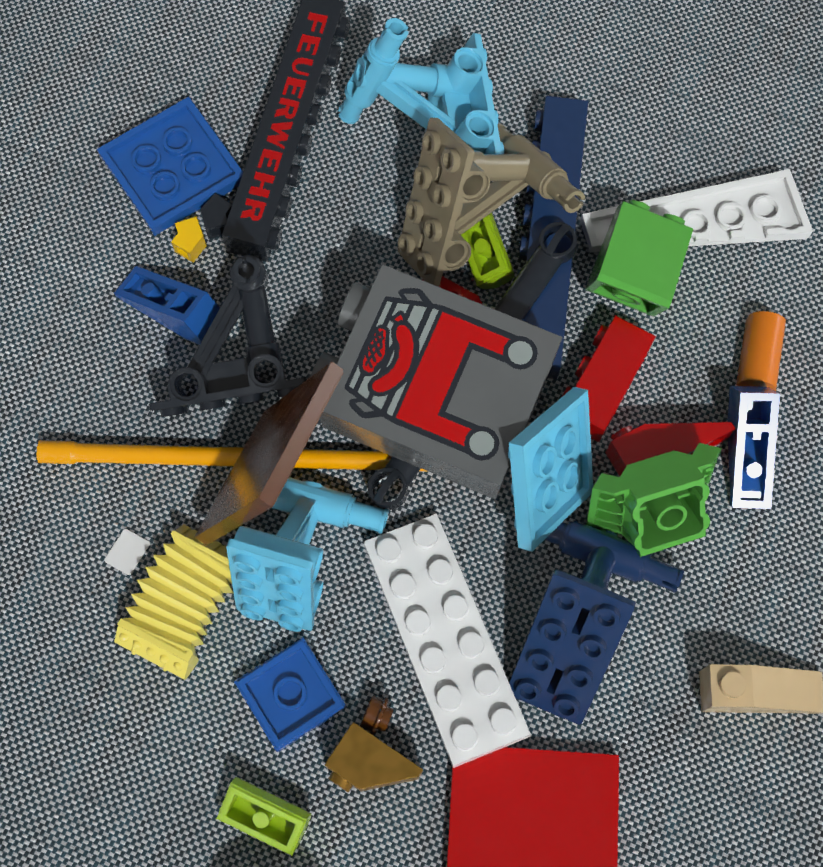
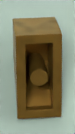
[325,722,423,793]

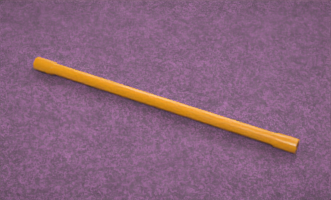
[36,440,428,472]

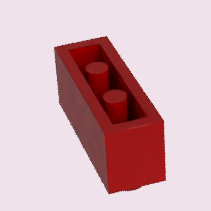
[562,315,656,442]

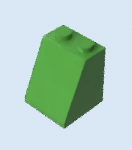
[585,200,693,317]

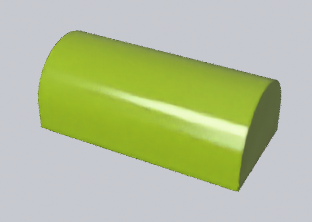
[461,212,515,289]
[216,777,312,856]

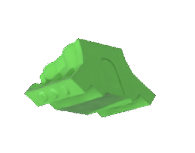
[586,443,721,557]

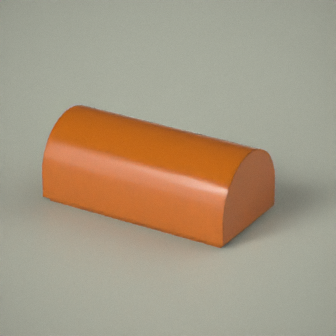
[736,311,786,391]

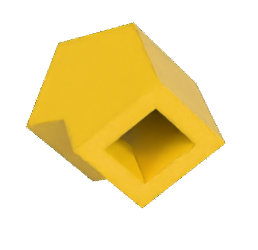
[171,216,206,263]

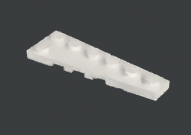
[580,169,813,253]

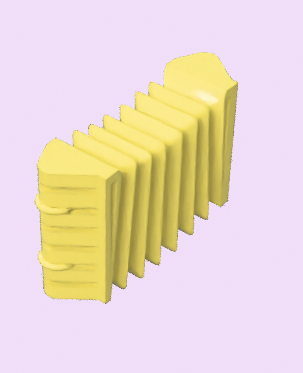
[114,524,233,680]

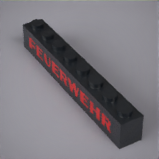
[222,0,350,262]

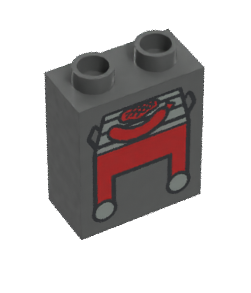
[310,264,562,500]

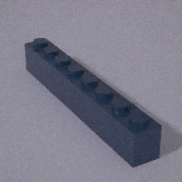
[517,96,589,379]

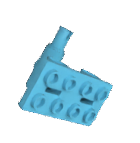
[338,18,504,155]
[226,477,389,632]

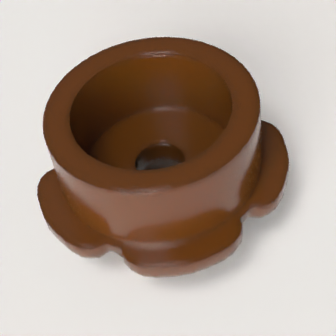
[360,696,394,736]

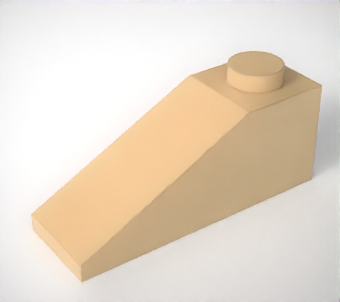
[699,664,823,714]

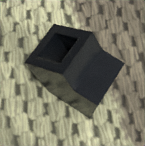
[200,193,232,239]

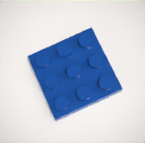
[97,97,243,236]

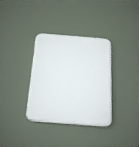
[104,529,150,575]

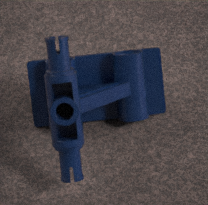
[509,520,684,725]

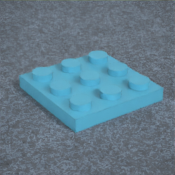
[508,387,593,552]

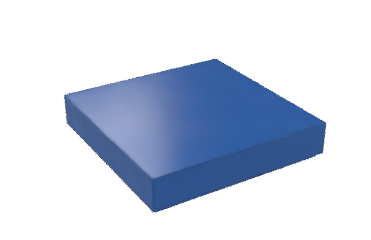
[234,638,347,753]

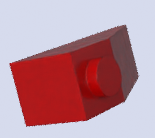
[605,422,736,476]

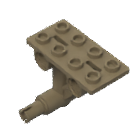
[398,118,585,287]

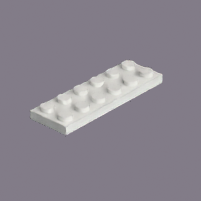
[364,513,531,768]

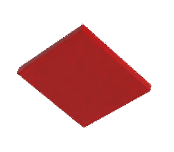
[447,747,619,867]

